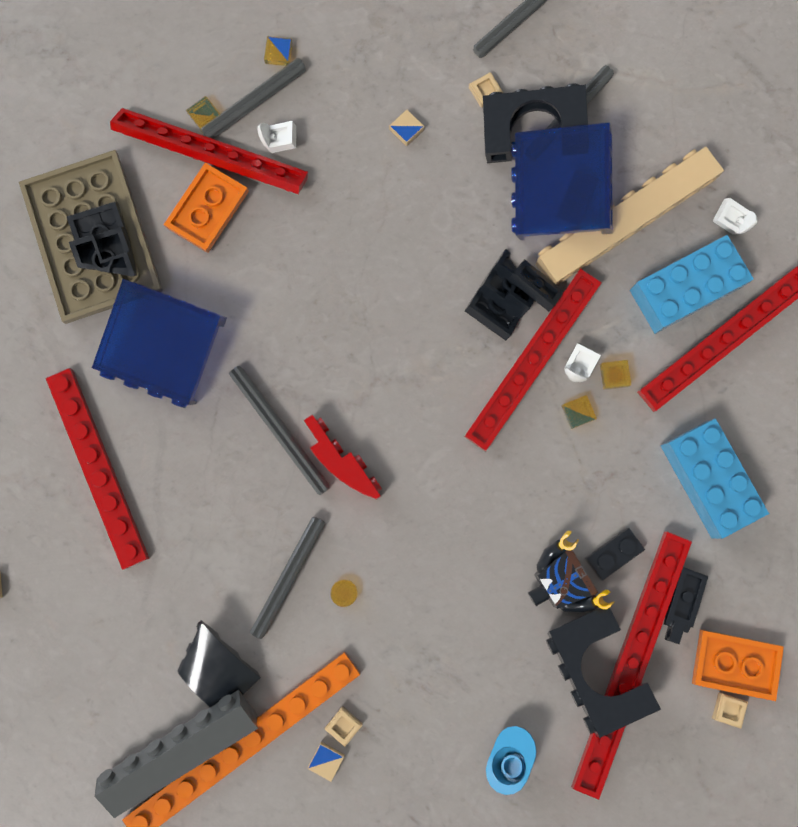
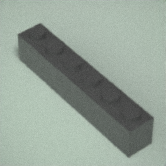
[94,690,258,818]

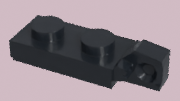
[664,567,708,644]

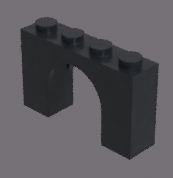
[483,83,589,164]
[546,608,661,738]

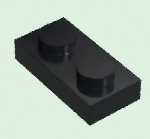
[509,259,564,312]
[585,528,645,581]

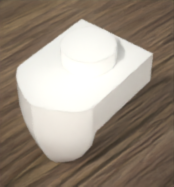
[257,121,296,153]
[713,198,757,235]
[564,343,601,382]

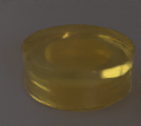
[330,579,358,607]

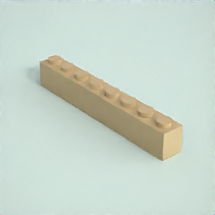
[535,147,724,286]

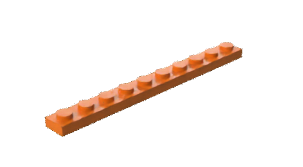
[122,652,361,827]

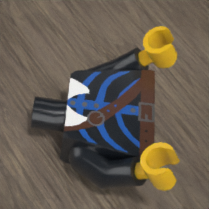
[528,530,615,612]

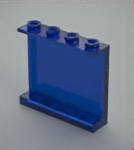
[511,122,613,240]
[92,279,227,408]

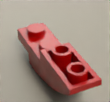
[304,415,382,500]

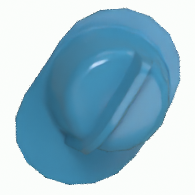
[486,726,537,795]

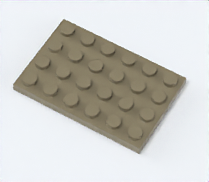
[19,150,163,324]

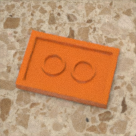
[163,163,249,253]
[692,629,784,701]

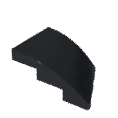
[66,202,137,277]
[465,249,534,341]
[177,620,261,707]

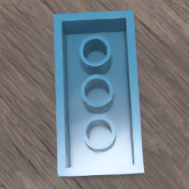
[629,235,754,334]
[660,418,769,539]

